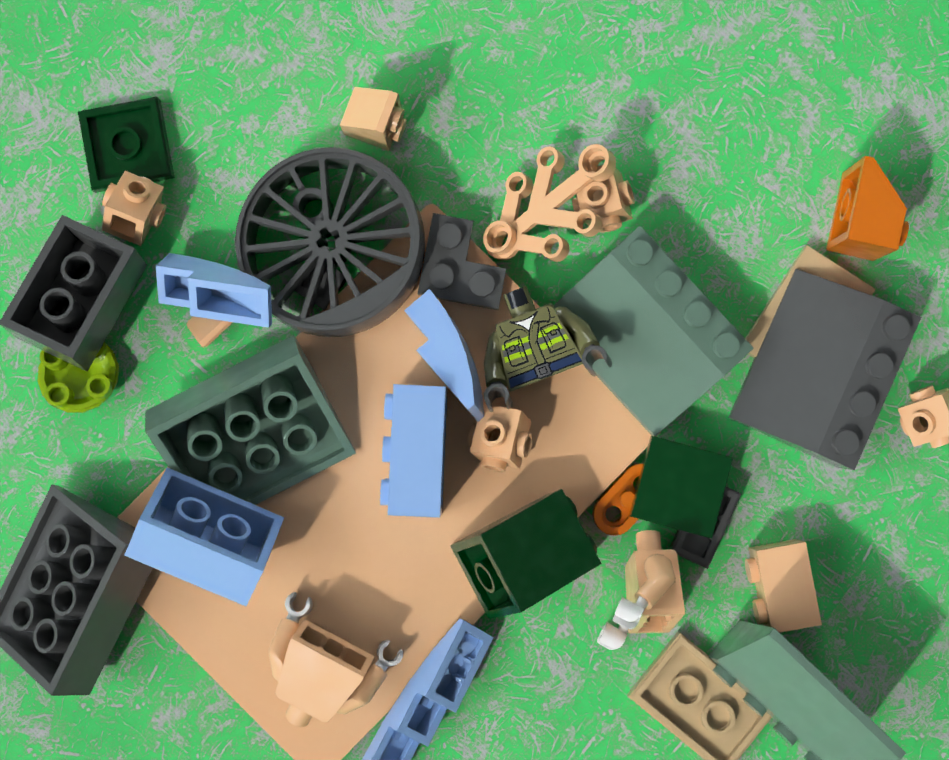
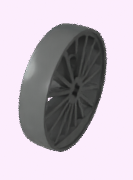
[235,147,425,337]

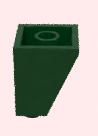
[450,489,602,619]

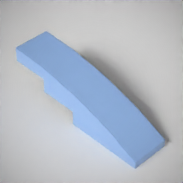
[362,618,494,760]

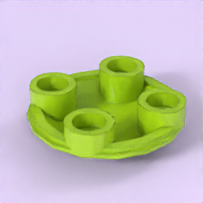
[37,342,119,413]

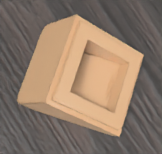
[187,316,233,347]

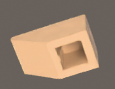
[340,87,407,151]

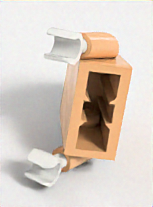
[597,530,685,650]
[269,592,403,727]

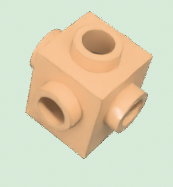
[572,165,635,233]
[102,171,167,246]
[898,385,949,448]
[468,404,532,472]

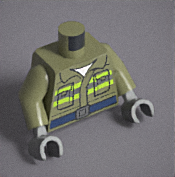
[484,286,612,412]

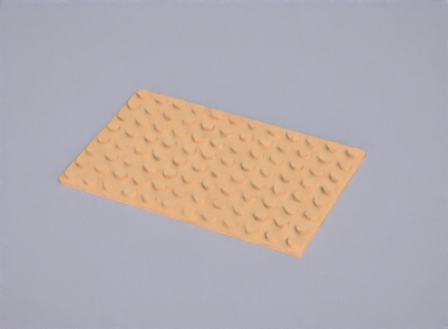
[117,204,661,760]

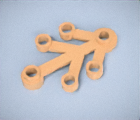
[483,144,616,262]

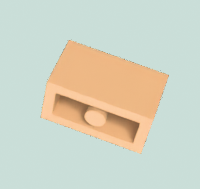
[745,539,822,633]

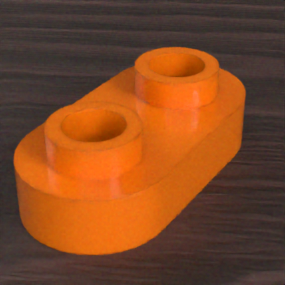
[592,463,643,536]

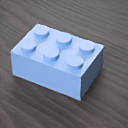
[380,384,448,518]
[124,467,284,606]

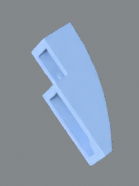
[156,253,272,328]
[404,289,484,422]

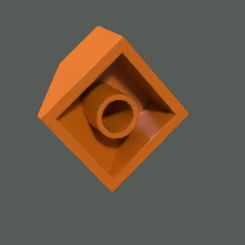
[826,156,909,261]

